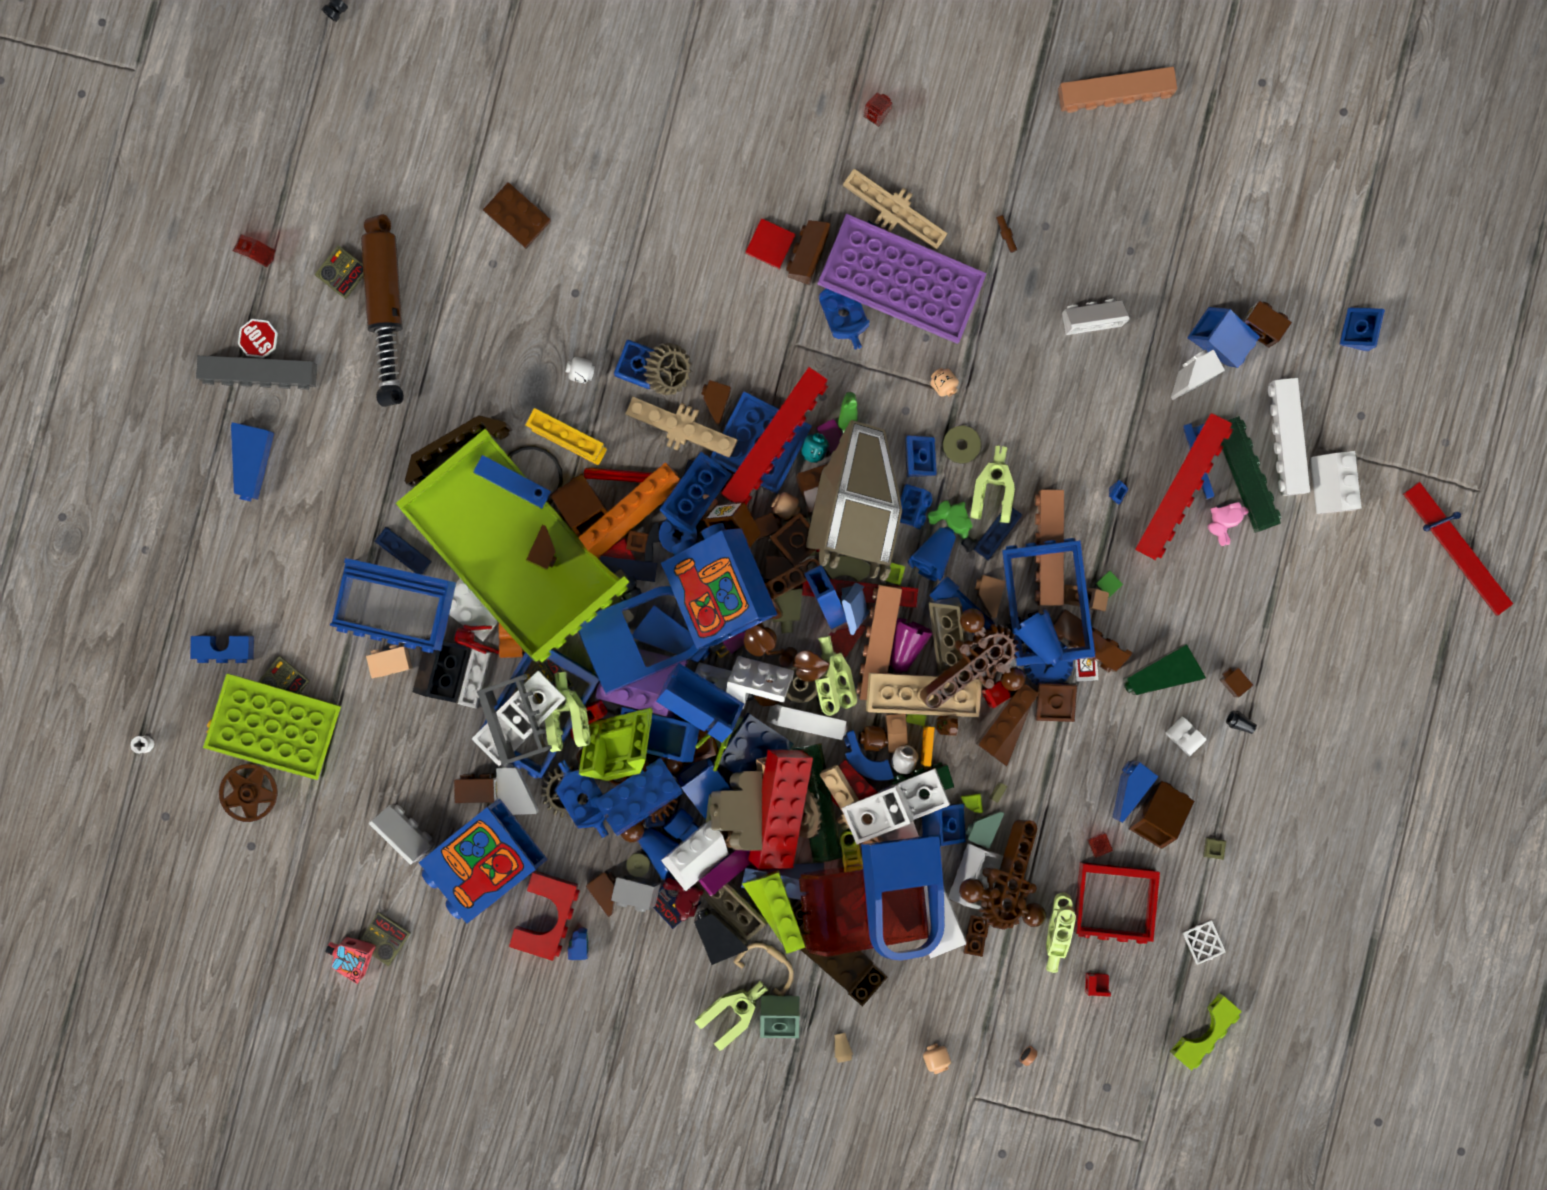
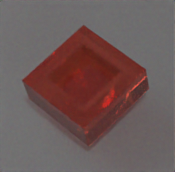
[1087,832,1113,858]

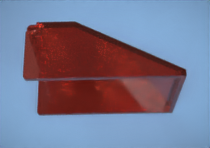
[799,865,929,957]

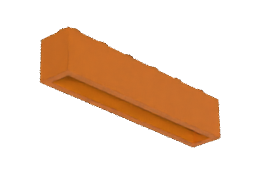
[579,462,681,558]

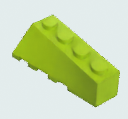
[742,870,805,954]

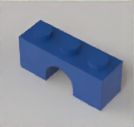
[190,636,254,663]

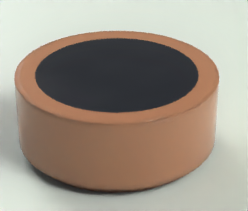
[1019,1046,1037,1066]

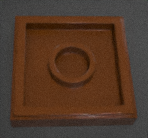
[1035,682,1077,722]

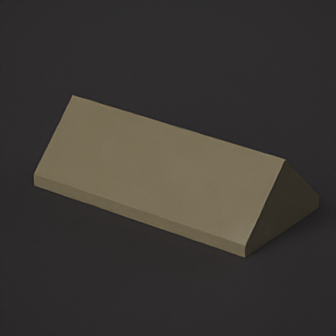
[929,597,966,677]
[694,867,768,941]

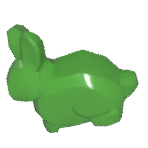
[838,392,858,433]
[927,500,972,539]

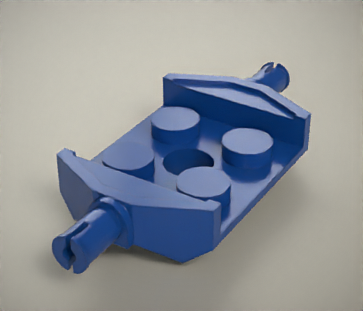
[819,288,870,350]
[555,760,609,838]

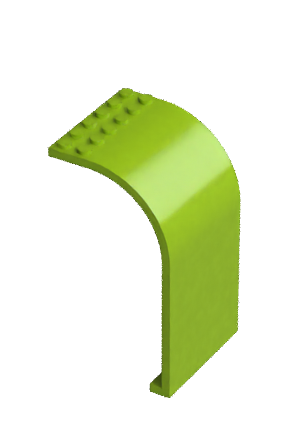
[395,429,629,662]

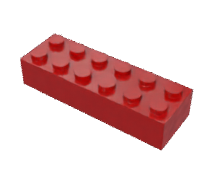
[748,750,813,869]

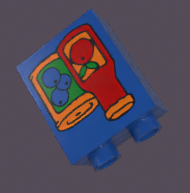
[661,523,778,649]
[418,799,548,924]

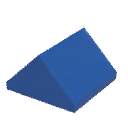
[1340,308,1385,352]
[905,436,937,477]

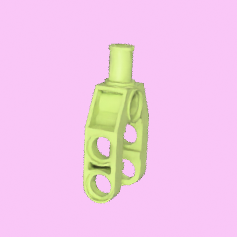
[971,446,1015,523]
[815,635,857,716]
[545,672,590,752]
[1046,892,1076,973]
[694,981,768,1051]

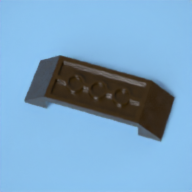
[404,415,512,488]
[792,900,888,1007]

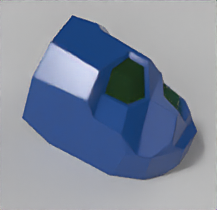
[568,927,589,960]

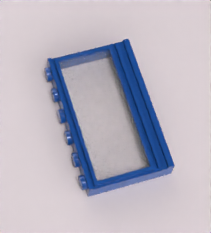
[330,558,456,653]

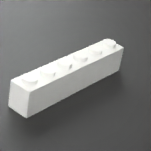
[1268,378,1310,496]

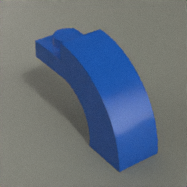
[844,730,894,780]

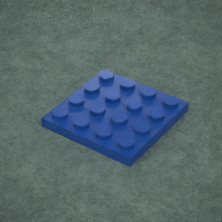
[710,392,812,494]

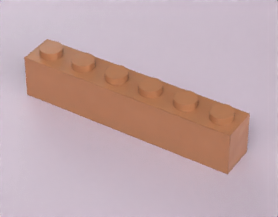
[1058,67,1177,113]
[1034,490,1064,606]
[856,584,902,700]

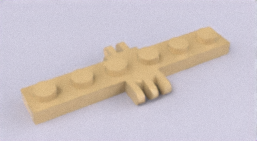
[843,169,948,250]
[625,397,738,458]
[820,765,884,844]

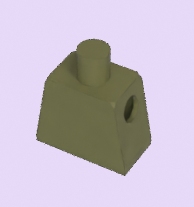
[772,589,802,633]

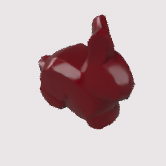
[663,878,704,921]

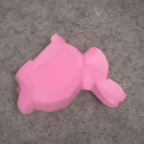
[1208,502,1249,546]

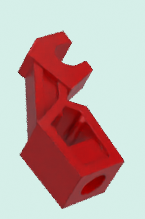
[570,699,608,744]

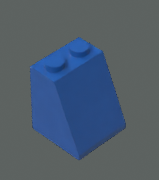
[1187,307,1260,368]
[675,757,733,819]

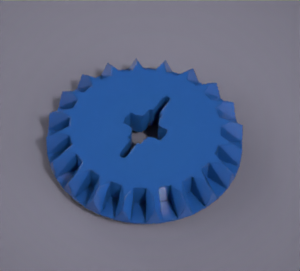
[1024,641,1073,686]

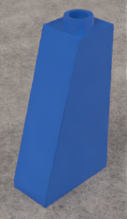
[231,422,274,502]
[804,565,847,630]
[632,606,710,662]

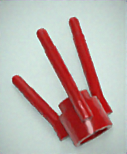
[455,625,499,654]

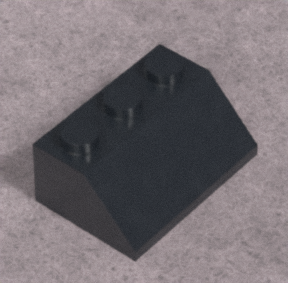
[412,636,471,703]

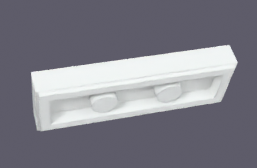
[458,649,492,709]

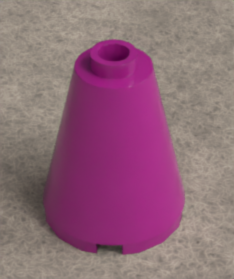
[889,618,933,673]

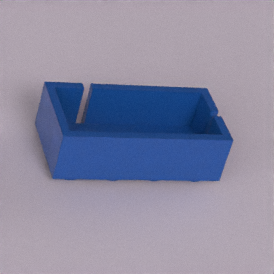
[656,663,744,743]
[621,707,700,762]
[594,758,683,836]

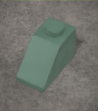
[965,810,1004,849]

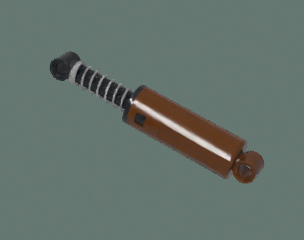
[361,214,404,407]

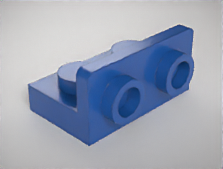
[900,484,932,530]

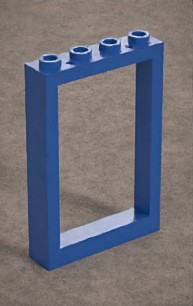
[1002,538,1095,667]
[480,648,599,779]

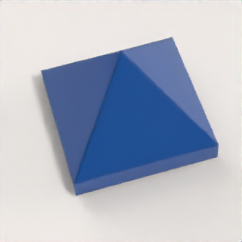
[1109,480,1129,505]

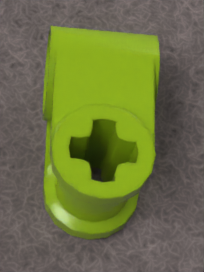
[840,829,863,868]

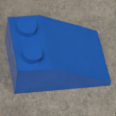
[1112,760,1158,823]

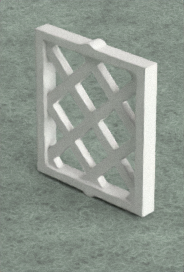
[1182,920,1226,965]

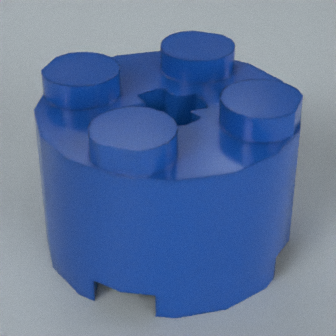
[659,519,698,553]

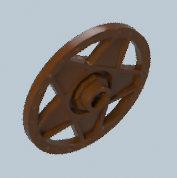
[219,764,278,822]

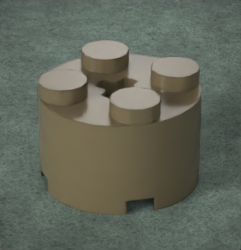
[786,666,818,703]

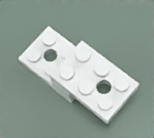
[695,656,794,708]
[472,670,566,766]
[842,768,950,844]

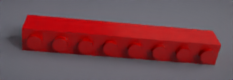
[721,367,829,506]
[1135,413,1233,561]

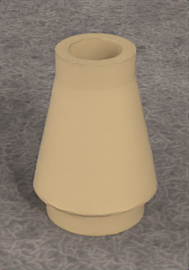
[834,1033,854,1063]

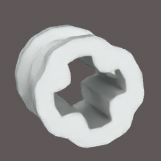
[131,735,154,754]

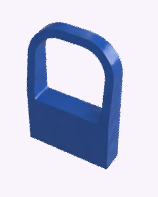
[578,586,700,695]
[861,835,945,961]

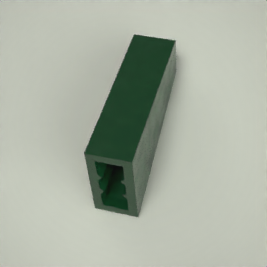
[1123,644,1206,695]

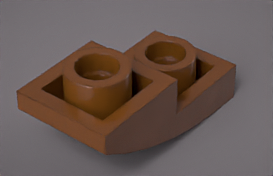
[963,915,989,957]

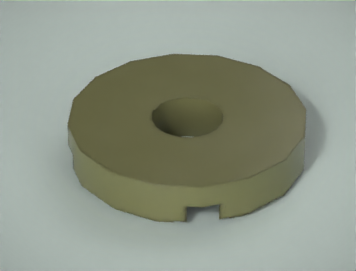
[943,425,981,464]

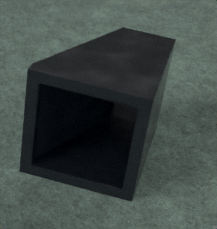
[694,908,748,965]

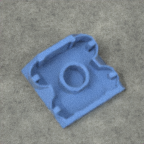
[841,583,870,635]

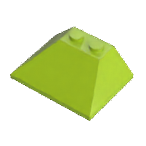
[579,708,653,781]

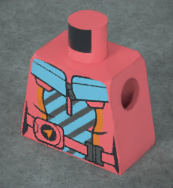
[325,937,376,984]

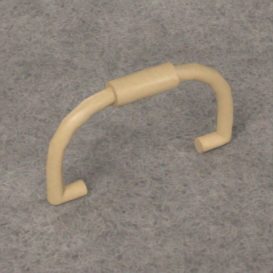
[734,943,794,996]

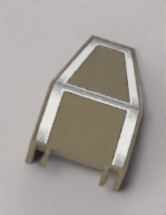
[806,420,902,581]

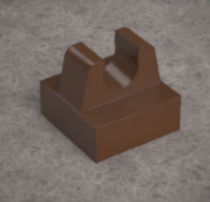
[626,530,649,553]

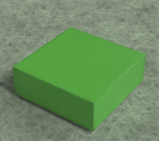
[1095,571,1123,598]

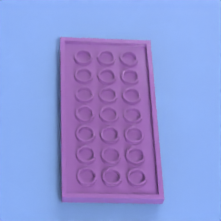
[817,214,987,344]

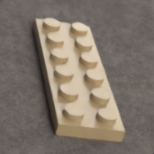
[866,672,982,717]

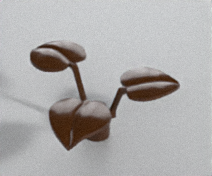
[744,625,830,706]

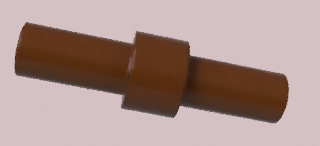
[996,215,1017,253]

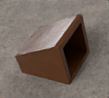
[550,474,608,537]
[1129,781,1195,849]

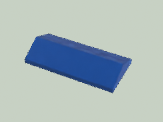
[660,452,732,533]

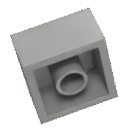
[611,874,661,912]

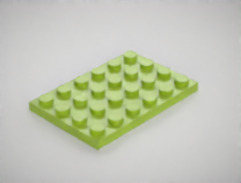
[203,673,341,780]

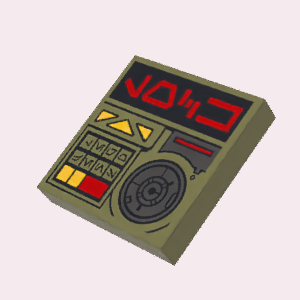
[315,246,364,299]
[258,656,310,694]
[360,912,411,966]

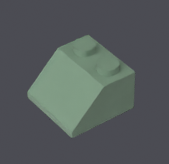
[760,995,800,1038]

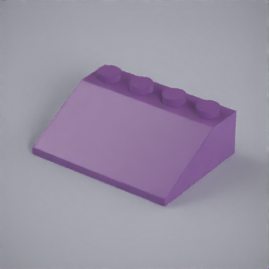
[595,649,688,717]

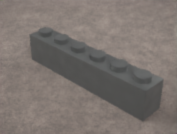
[196,355,317,390]

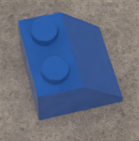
[922,804,966,846]

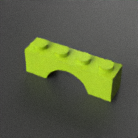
[1170,993,1242,1071]

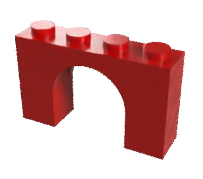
[509,871,580,961]

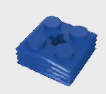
[614,340,654,389]

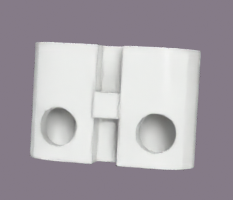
[1165,716,1206,756]

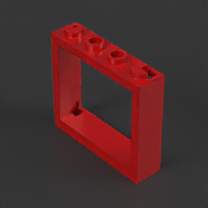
[1073,862,1160,944]

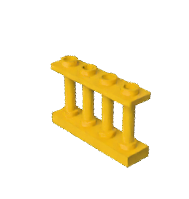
[525,408,607,465]

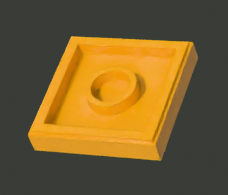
[920,726,935,766]

